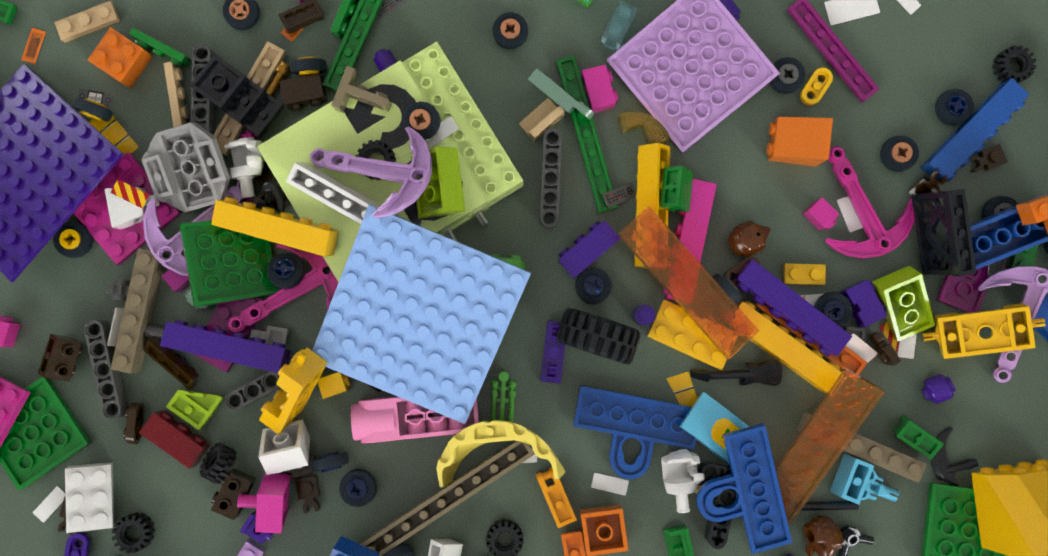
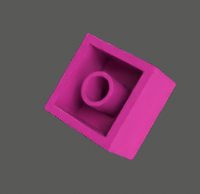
[237,473,290,534]

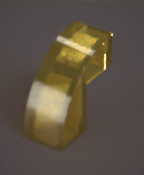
[617,112,671,144]

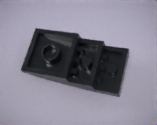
[190,54,285,139]

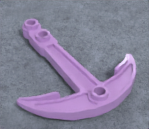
[310,127,432,218]
[143,181,254,276]
[978,266,1048,383]

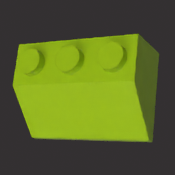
[411,147,465,219]

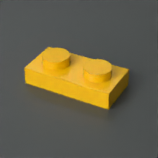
[783,263,826,285]

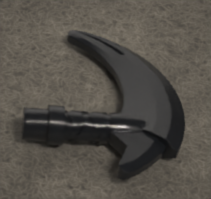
[931,427,979,486]

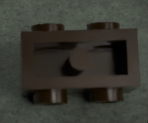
[38,333,82,382]
[211,468,256,520]

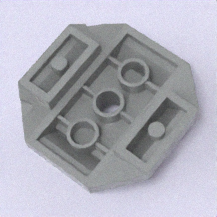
[141,122,230,212]

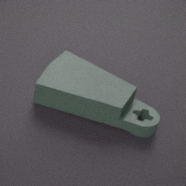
[528,68,595,119]

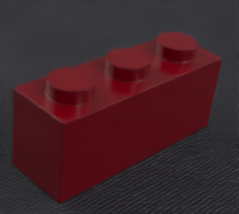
[139,410,210,469]

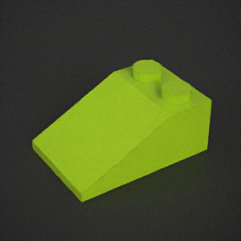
[872,266,935,342]

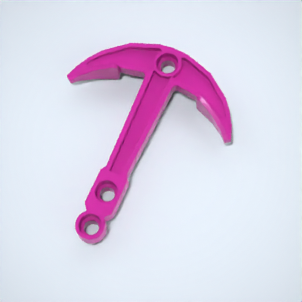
[824,146,915,259]
[228,243,339,333]

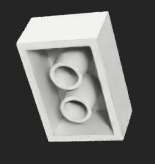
[65,462,114,533]

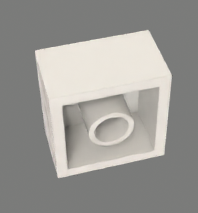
[258,420,310,475]

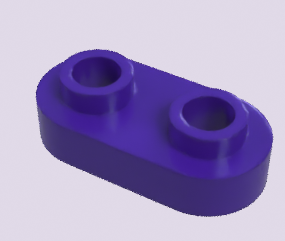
[64,532,91,556]

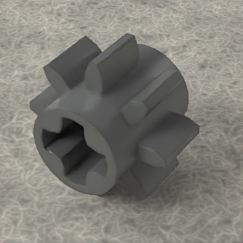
[106,279,130,301]

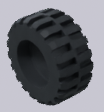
[556,308,641,365]

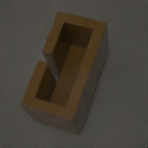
[279,73,328,111]

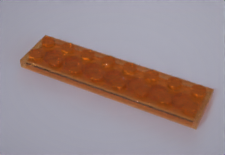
[617,206,759,359]
[775,368,885,525]

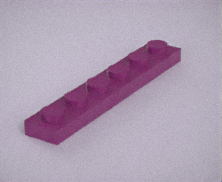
[786,0,879,103]

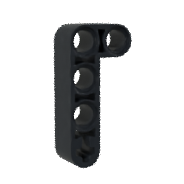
[698,461,736,549]

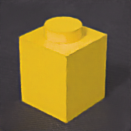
[317,372,351,399]

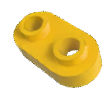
[800,68,833,106]

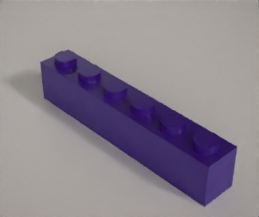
[734,260,853,357]
[160,319,291,373]

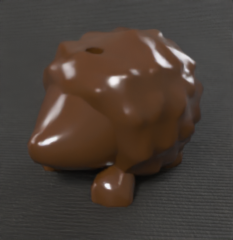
[728,220,770,257]
[802,515,844,556]

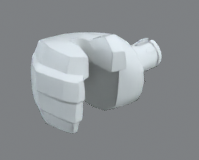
[224,137,264,198]
[661,449,705,513]

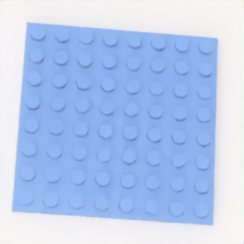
[312,204,531,424]

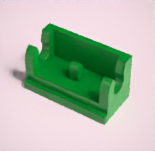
[660,166,693,212]
[894,415,944,460]
[663,524,694,556]

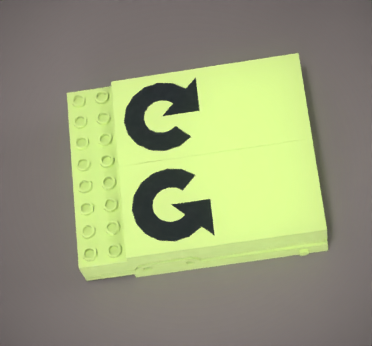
[257,42,523,282]

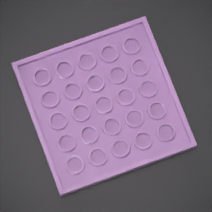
[607,0,780,153]

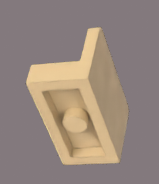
[519,98,565,142]

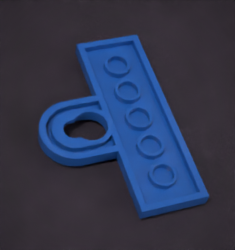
[573,385,696,479]
[696,423,792,554]

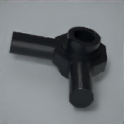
[837,525,874,556]

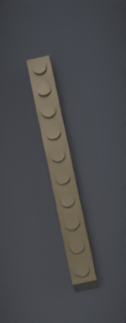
[358,440,535,556]

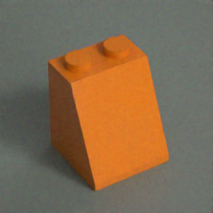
[766,117,833,167]

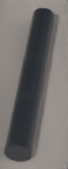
[795,501,859,511]

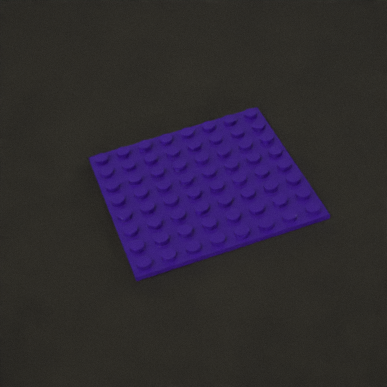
[0,64,124,282]

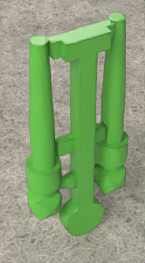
[490,371,517,422]

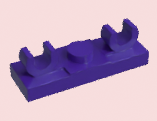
[540,321,565,384]

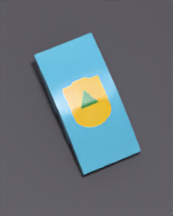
[679,392,749,465]

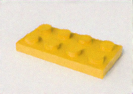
[647,300,738,370]

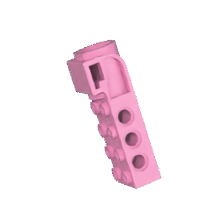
[351,396,479,443]

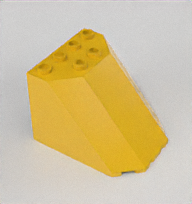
[971,459,1048,556]

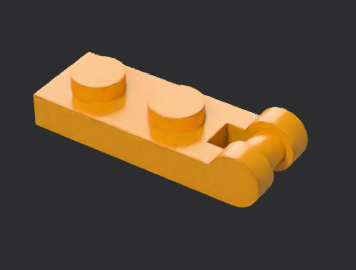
[535,467,577,528]

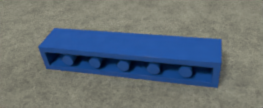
[921,78,1030,182]

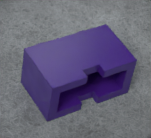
[840,280,887,327]

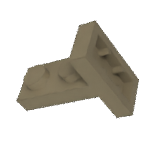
[332,66,391,113]

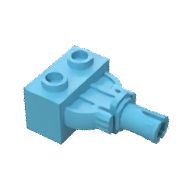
[830,453,899,504]

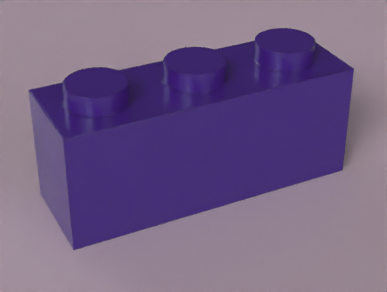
[557,220,621,279]

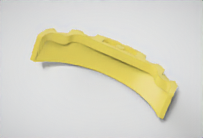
[436,420,565,488]

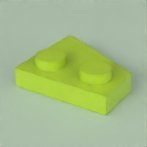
[166,390,225,430]

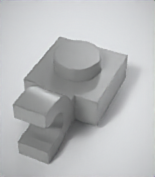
[250,325,289,349]

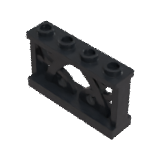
[912,189,976,277]

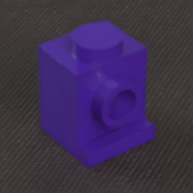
[239,511,275,544]

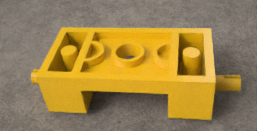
[922,303,1046,359]
[259,347,328,435]

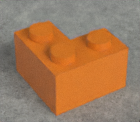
[1016,194,1048,233]

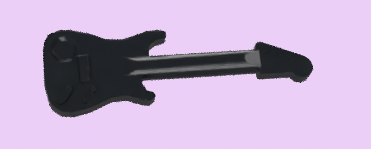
[690,359,782,386]

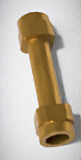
[266,62,290,97]

